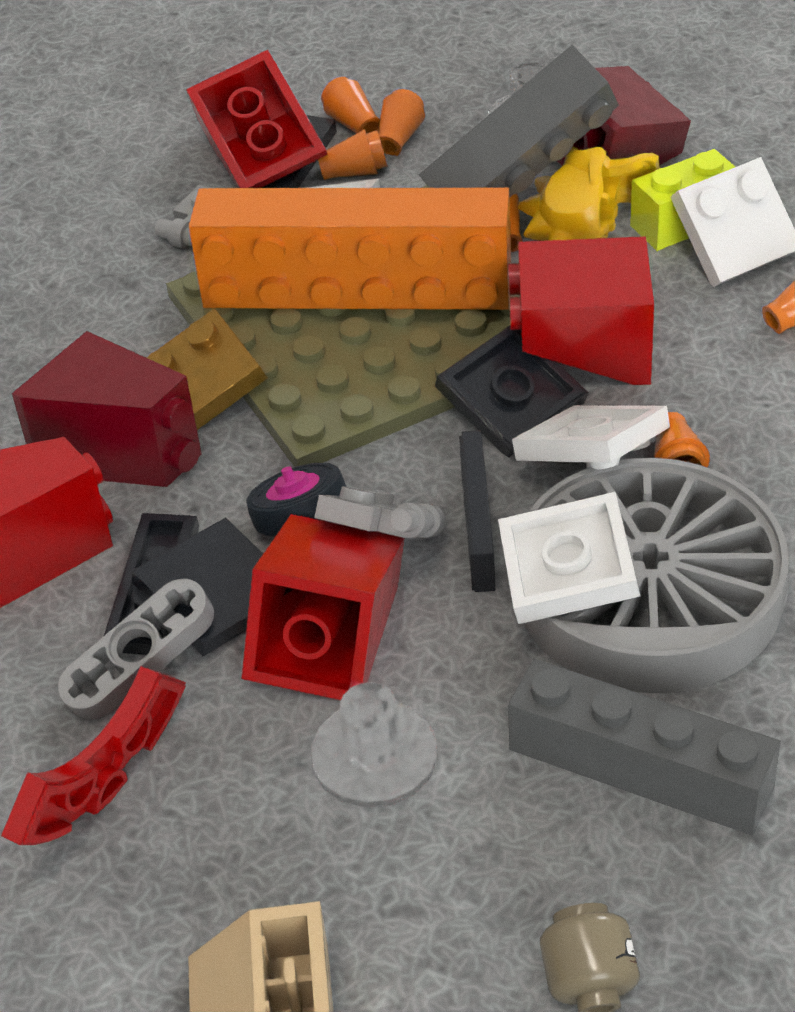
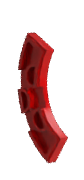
[1,666,186,845]

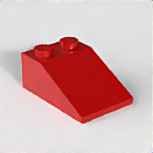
[186,50,328,188]

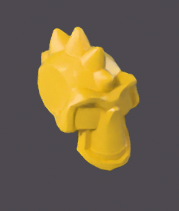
[518,146,660,241]

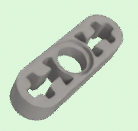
[58,579,214,719]

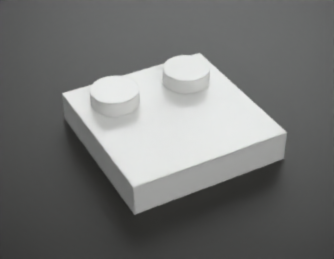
[670,157,795,287]
[512,405,670,470]
[498,492,640,624]

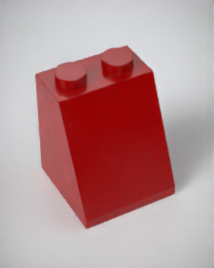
[508,236,654,385]
[0,437,113,608]
[241,514,405,704]

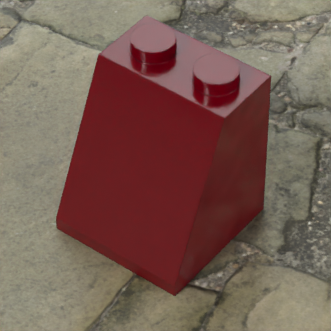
[557,66,691,166]
[12,331,202,487]

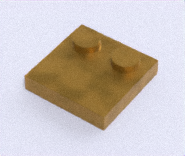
[147,308,268,430]

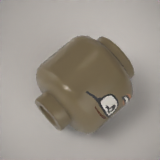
[540,903,640,1012]

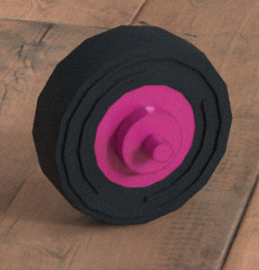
[246,463,346,536]

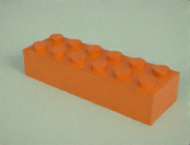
[189,188,511,310]

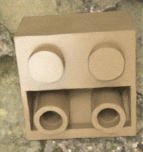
[188,901,334,1012]

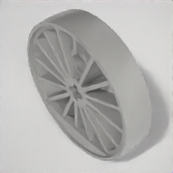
[524,458,790,693]

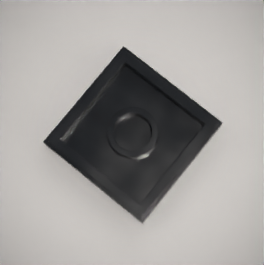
[435,325,589,458]
[132,517,294,656]

